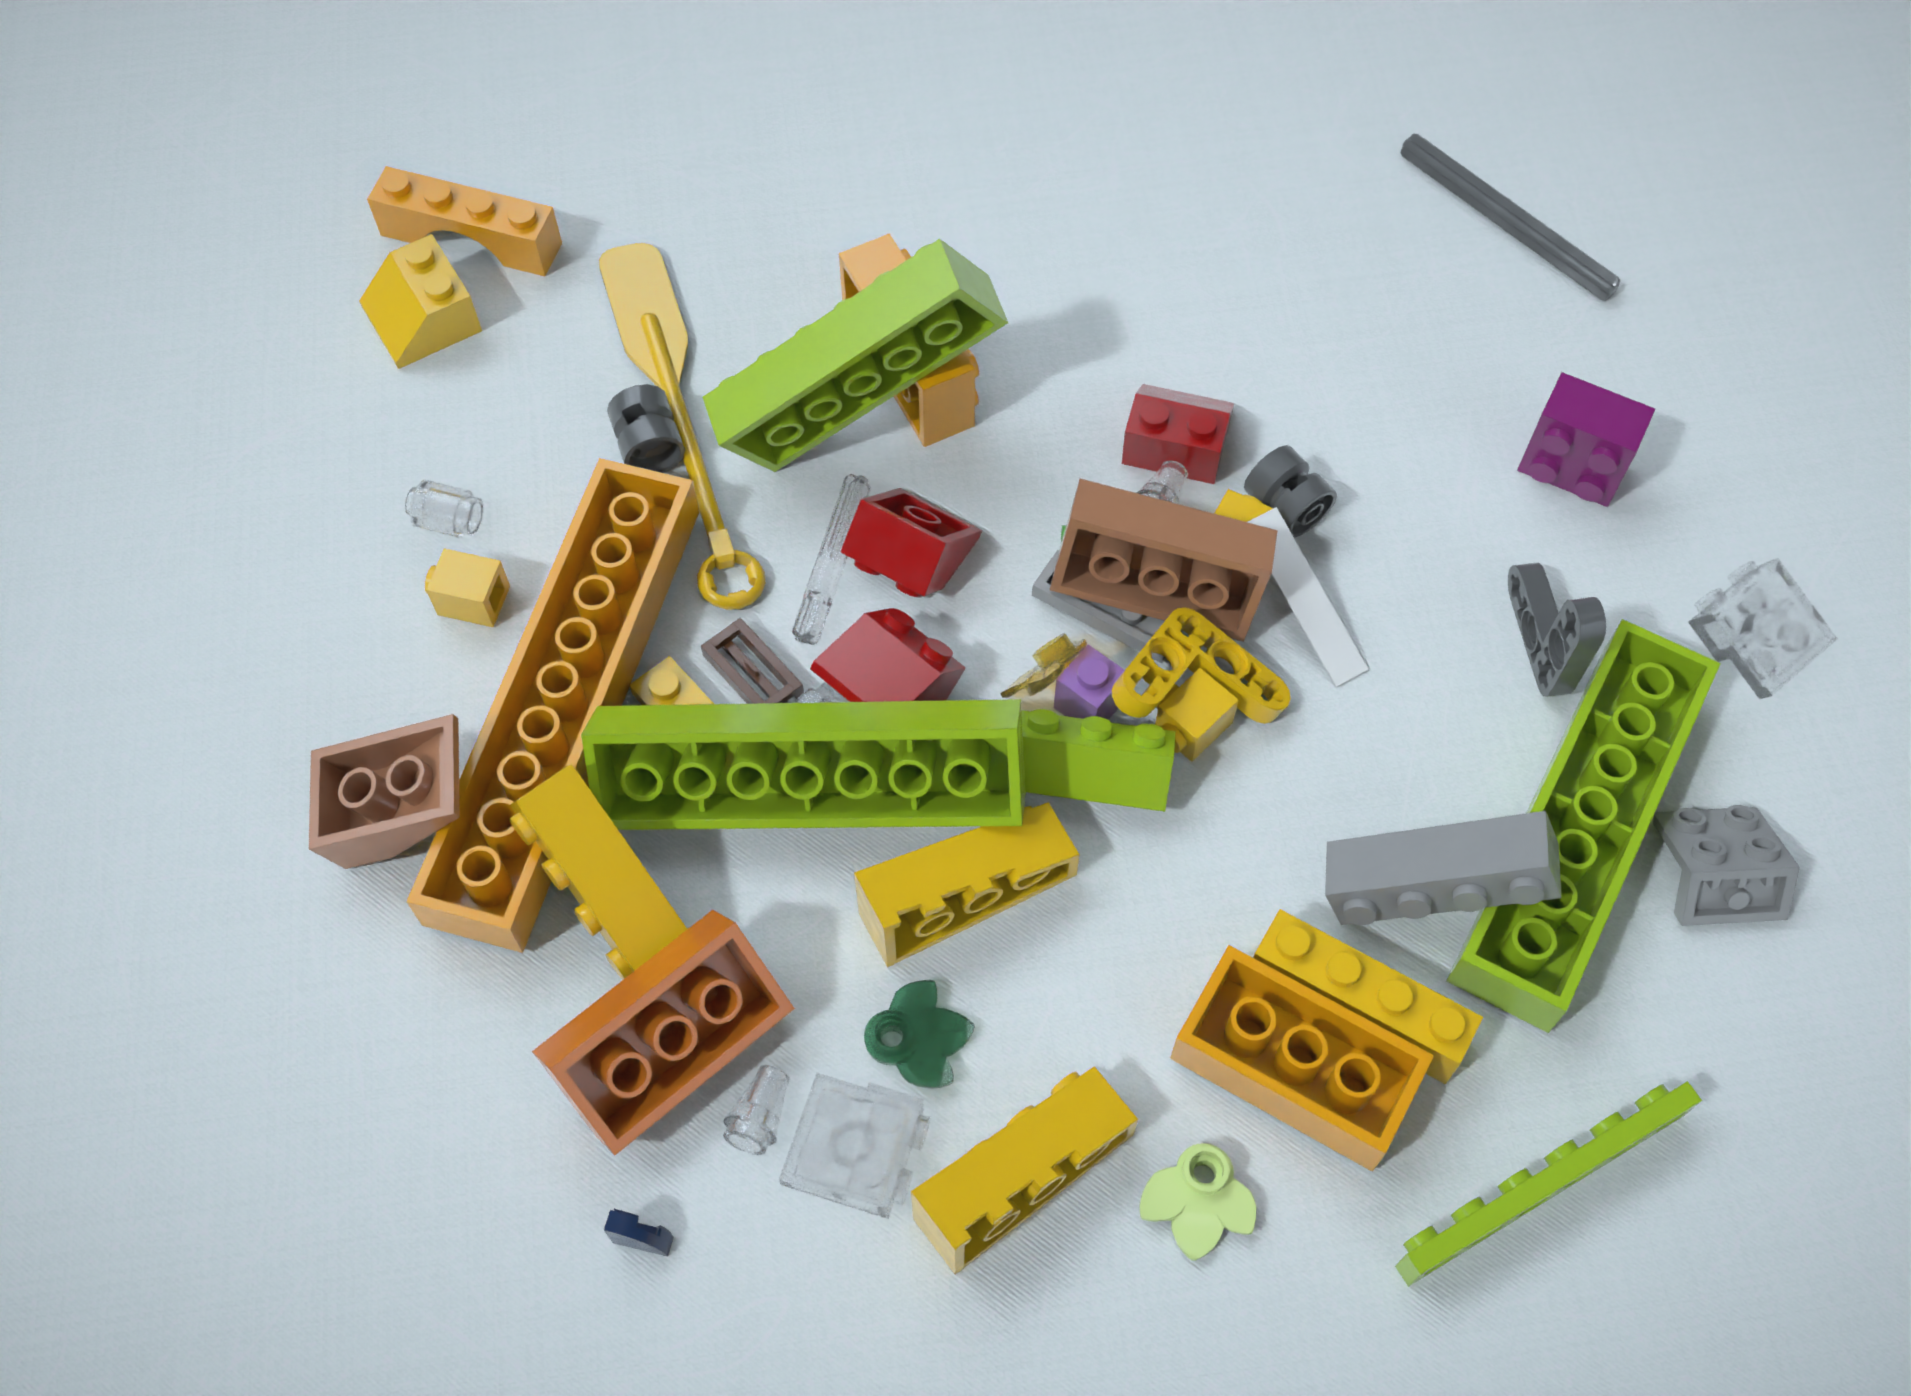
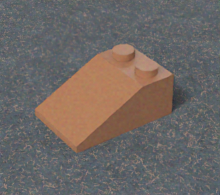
[309,714,460,869]

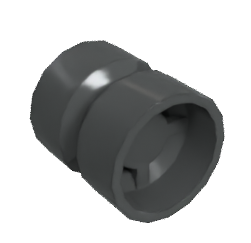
[607,384,685,473]
[1244,445,1337,538]

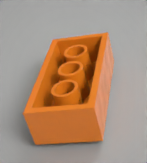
[532,910,795,1156]

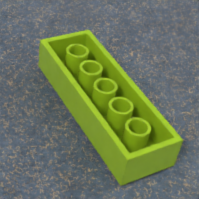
[702,238,1008,472]

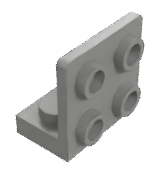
[1653,805,1800,926]

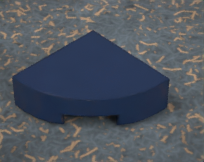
[604,1208,674,1257]

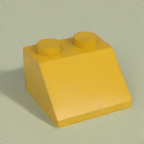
[359,234,482,369]

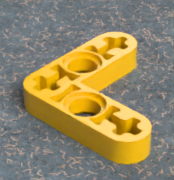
[1111,607,1291,724]

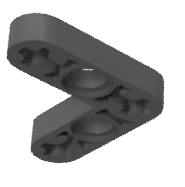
[1508,562,1606,697]

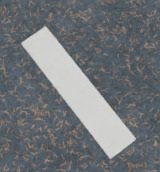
[1248,507,1369,687]

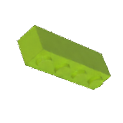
[1021,709,1176,812]

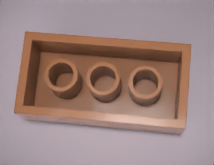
[1050,478,1278,642]

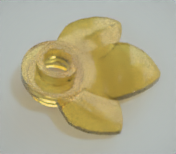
[1000,633,1087,698]

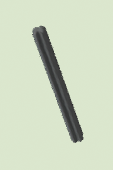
[1400,134,1621,301]

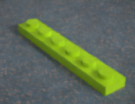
[1395,1081,1702,1287]

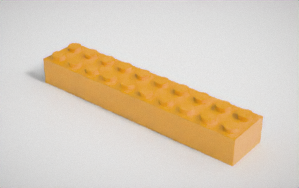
[406,458,699,953]

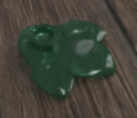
[864,980,975,1089]

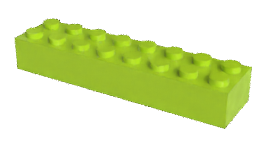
[1446,619,1721,1033]
[581,699,1026,830]

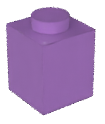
[1053,644,1125,720]

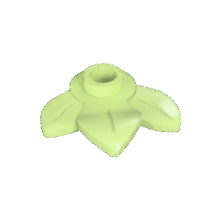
[1139,1143,1256,1261]

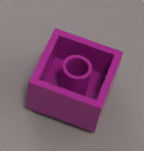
[1517,372,1656,507]

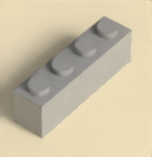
[1325,811,1561,925]

